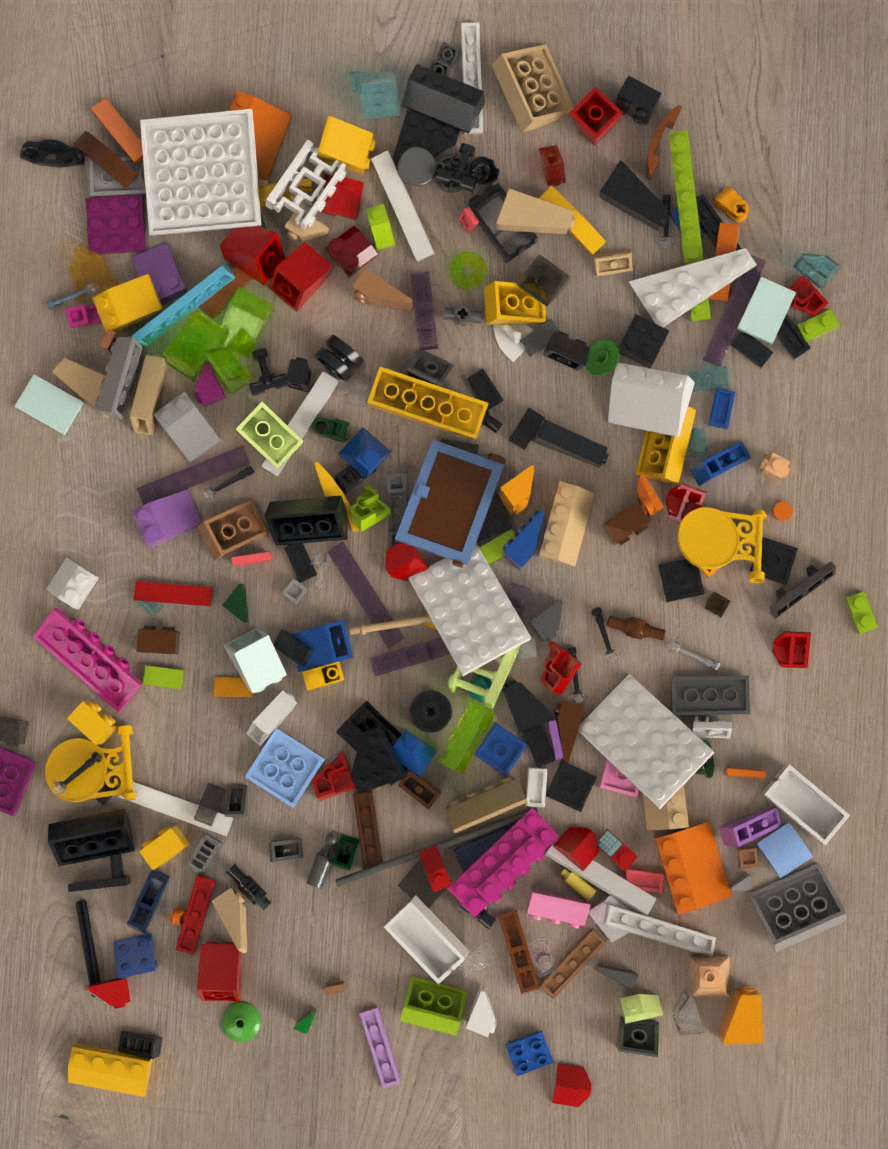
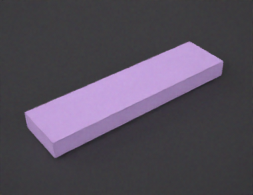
[359,1006,401,1089]

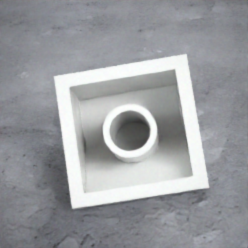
[46,557,99,610]
[465,985,497,1037]

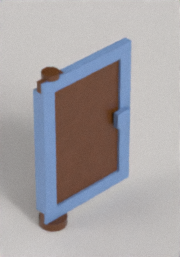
[395,439,506,568]

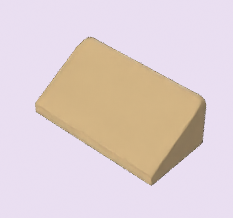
[592,249,633,277]

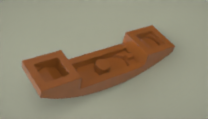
[646,105,682,180]
[200,267,254,320]

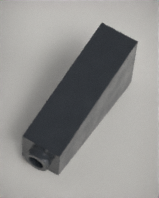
[600,160,669,231]
[536,419,609,468]

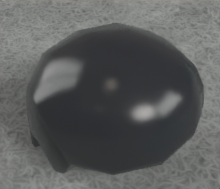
[469,156,500,186]

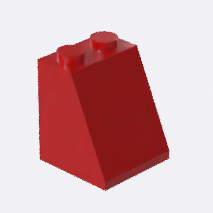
[219,226,285,285]
[268,242,333,312]
[197,941,242,1002]

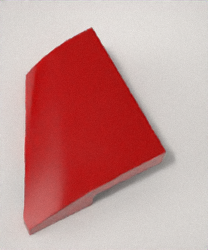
[788,275,829,316]
[541,640,582,695]
[312,751,356,801]

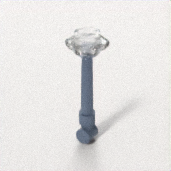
[46,279,99,309]

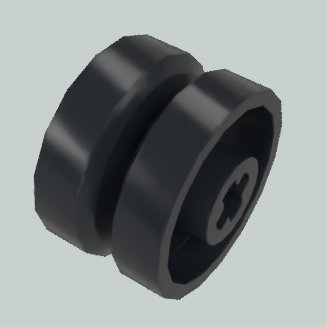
[315,334,364,382]
[410,690,452,733]

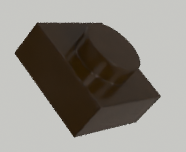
[704,591,731,618]

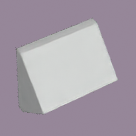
[588,894,637,942]

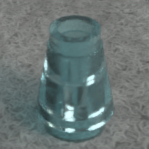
[689,428,708,457]

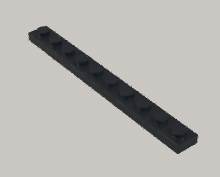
[696,194,811,360]

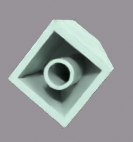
[224,627,287,693]

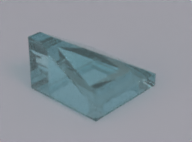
[137,600,163,616]

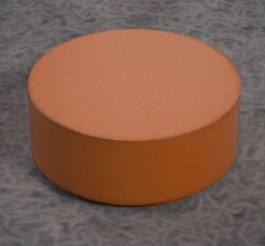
[772,501,793,521]

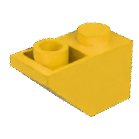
[302,661,345,691]

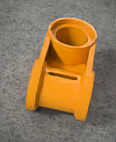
[713,186,749,223]

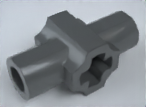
[443,305,482,326]

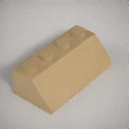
[538,481,595,567]
[642,785,689,830]

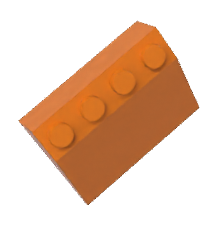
[229,91,292,181]
[654,821,732,915]

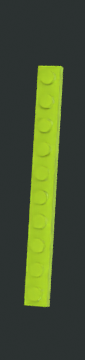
[669,130,711,322]

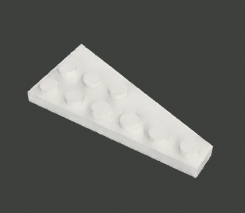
[629,248,757,327]

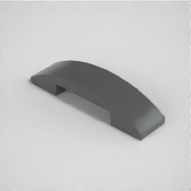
[387,473,407,549]

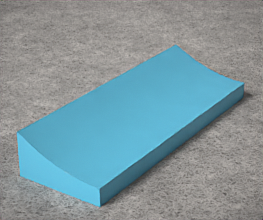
[132,263,236,346]

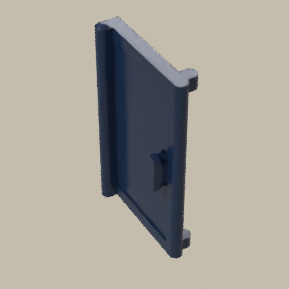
[454,826,509,873]

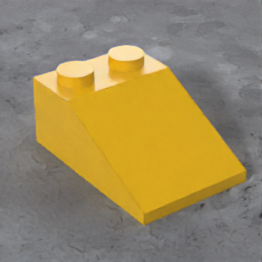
[92,274,163,334]
[484,281,547,325]

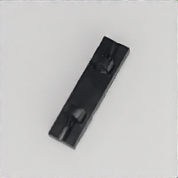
[769,561,836,619]

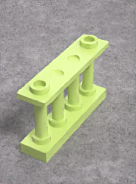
[447,645,521,709]

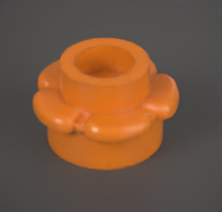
[169,907,186,926]

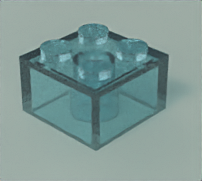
[357,71,400,120]

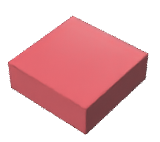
[458,207,479,233]

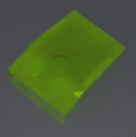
[215,287,274,359]
[163,310,228,382]
[204,347,251,394]

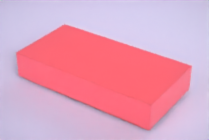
[231,552,272,566]
[624,869,665,893]

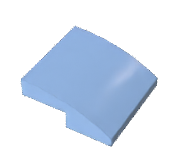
[757,822,813,879]

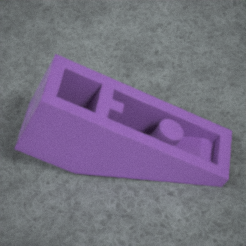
[719,807,782,847]

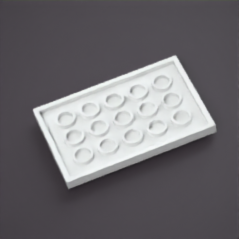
[408,543,531,676]
[578,674,714,809]

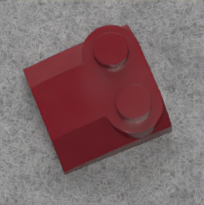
[325,226,378,278]

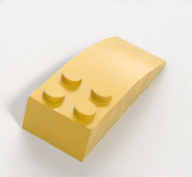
[367,367,489,439]

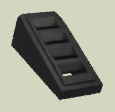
[334,465,377,494]
[118,1031,162,1059]

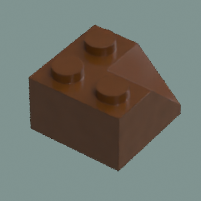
[602,502,650,546]

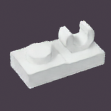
[691,716,733,739]

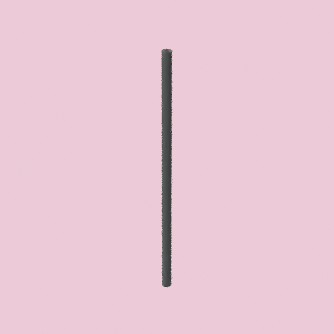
[335,807,539,887]

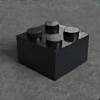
[615,75,662,125]
[618,314,669,369]

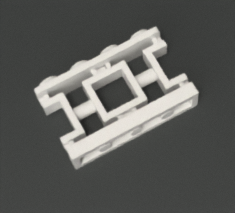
[266,140,347,230]

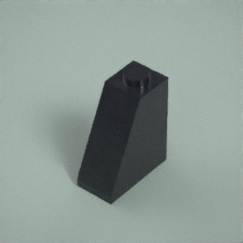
[502,680,556,733]

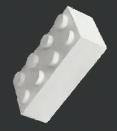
[761,764,850,845]
[384,895,470,984]

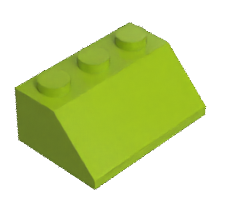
[400,976,467,1036]

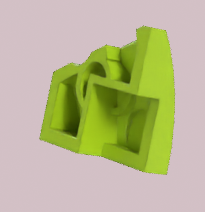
[349,485,391,532]

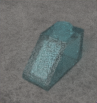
[792,254,841,290]

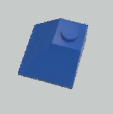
[338,427,391,479]
[393,729,438,777]

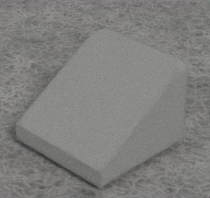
[729,874,752,891]

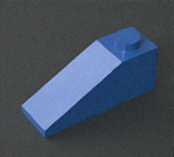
[690,441,751,486]

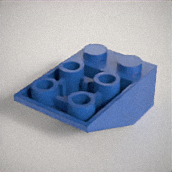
[503,509,545,570]
[292,620,354,672]

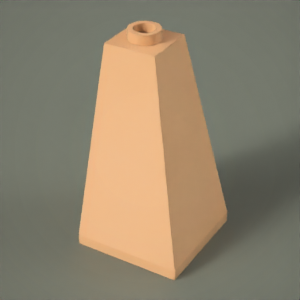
[690,956,730,997]

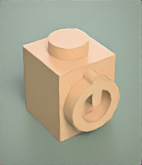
[759,453,790,481]

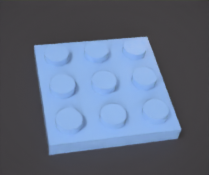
[245,728,325,808]

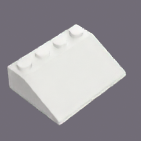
[608,363,695,437]

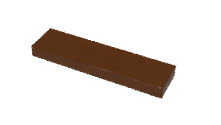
[353,791,383,869]

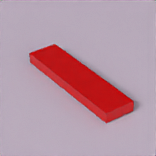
[134,581,213,607]
[175,874,216,955]

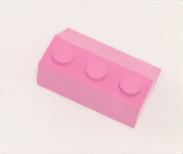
[526,889,590,928]

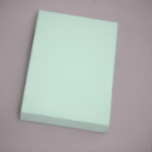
[737,277,796,345]
[15,374,84,435]

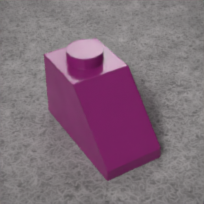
[194,360,226,407]

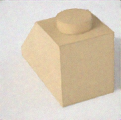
[285,213,330,242]

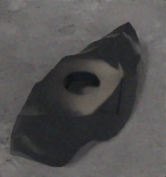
[20,139,84,168]

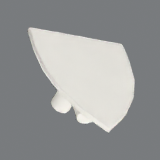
[494,324,534,362]

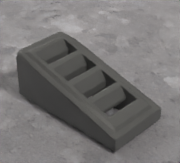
[186,833,223,875]
[596,965,639,989]

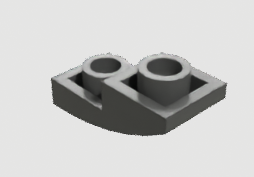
[430,42,461,76]

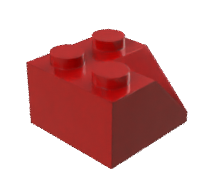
[569,87,623,146]

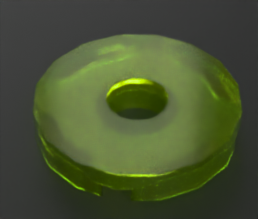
[449,252,487,290]

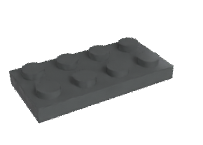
[671,675,750,715]

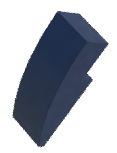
[127,870,170,934]

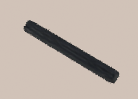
[75,900,100,997]

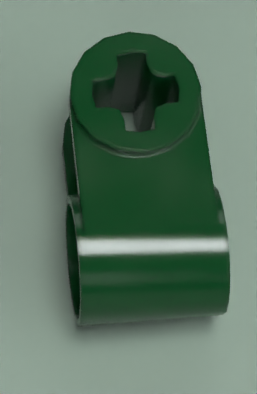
[312,417,350,442]

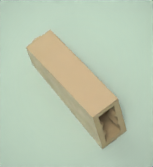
[496,188,576,234]
[130,355,166,436]
[52,358,132,419]

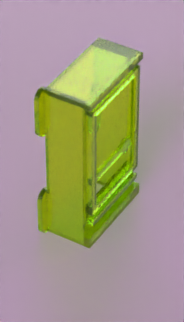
[438,699,496,774]

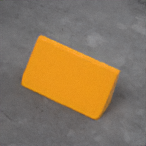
[214,677,254,697]

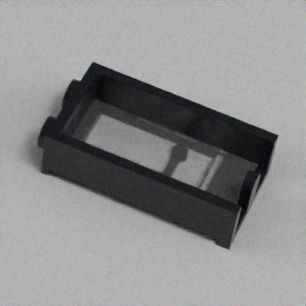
[468,183,538,263]

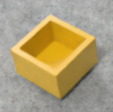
[67,701,118,745]
[139,825,190,870]

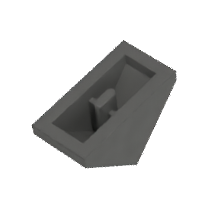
[225,785,248,817]
[269,838,303,862]

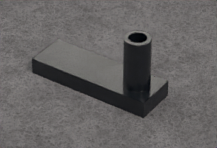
[68,854,130,892]

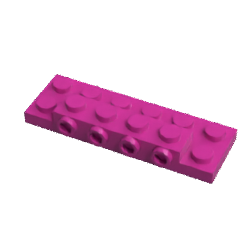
[33,608,143,713]
[447,808,559,918]

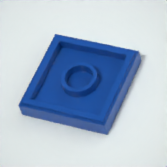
[474,723,528,776]

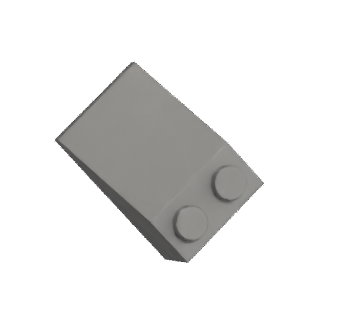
[153,392,221,463]

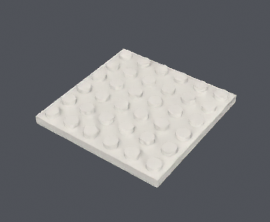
[140,109,261,236]

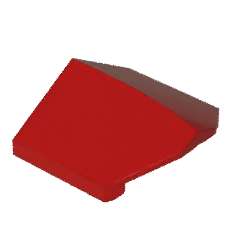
[666,483,707,522]
[385,542,429,581]
[772,631,811,668]
[553,827,599,871]
[552,1063,592,1107]

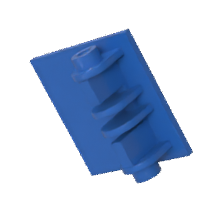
[113,933,158,979]
[505,1030,554,1076]

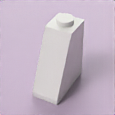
[246,690,297,747]

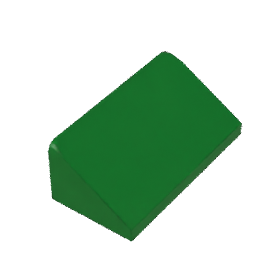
[293,1008,317,1034]

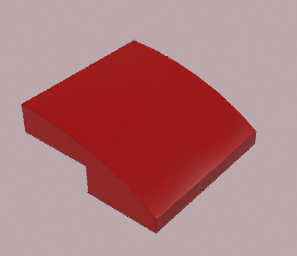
[317,174,364,220]

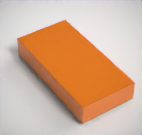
[724,767,766,779]

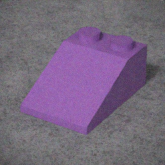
[132,242,188,305]
[132,489,202,547]

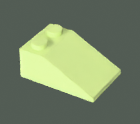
[236,402,304,469]

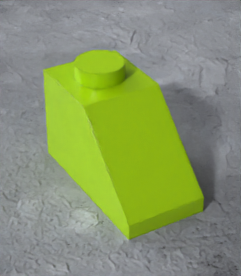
[366,204,395,251]

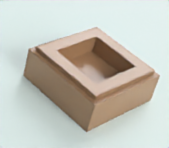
[737,847,759,869]
[324,981,346,995]

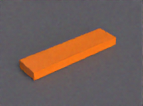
[90,98,143,164]
[709,223,740,301]

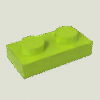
[796,309,840,342]
[845,591,878,634]

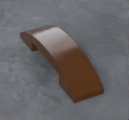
[73,131,138,189]

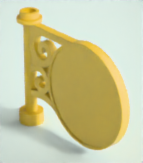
[677,507,767,583]
[45,725,138,802]

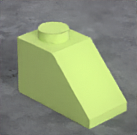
[620,994,663,1024]

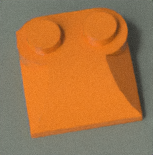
[637,474,664,517]

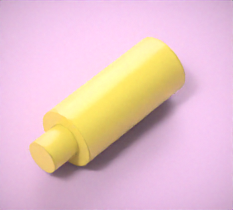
[560,868,596,901]

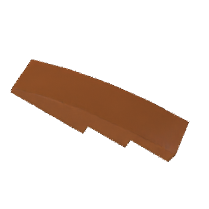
[498,910,540,995]

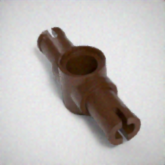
[607,616,666,641]

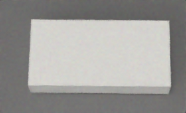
[525,767,547,808]

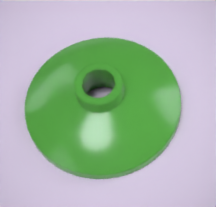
[585,340,620,376]
[222,1002,261,1042]

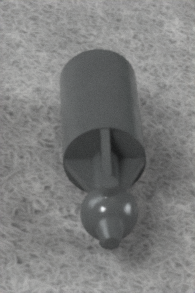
[306,830,337,889]

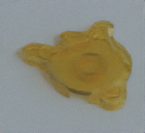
[69,245,119,301]

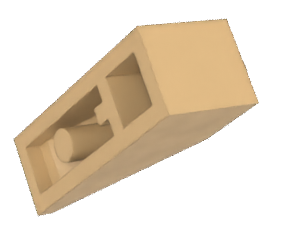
[212,888,247,954]

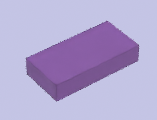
[548,720,564,760]

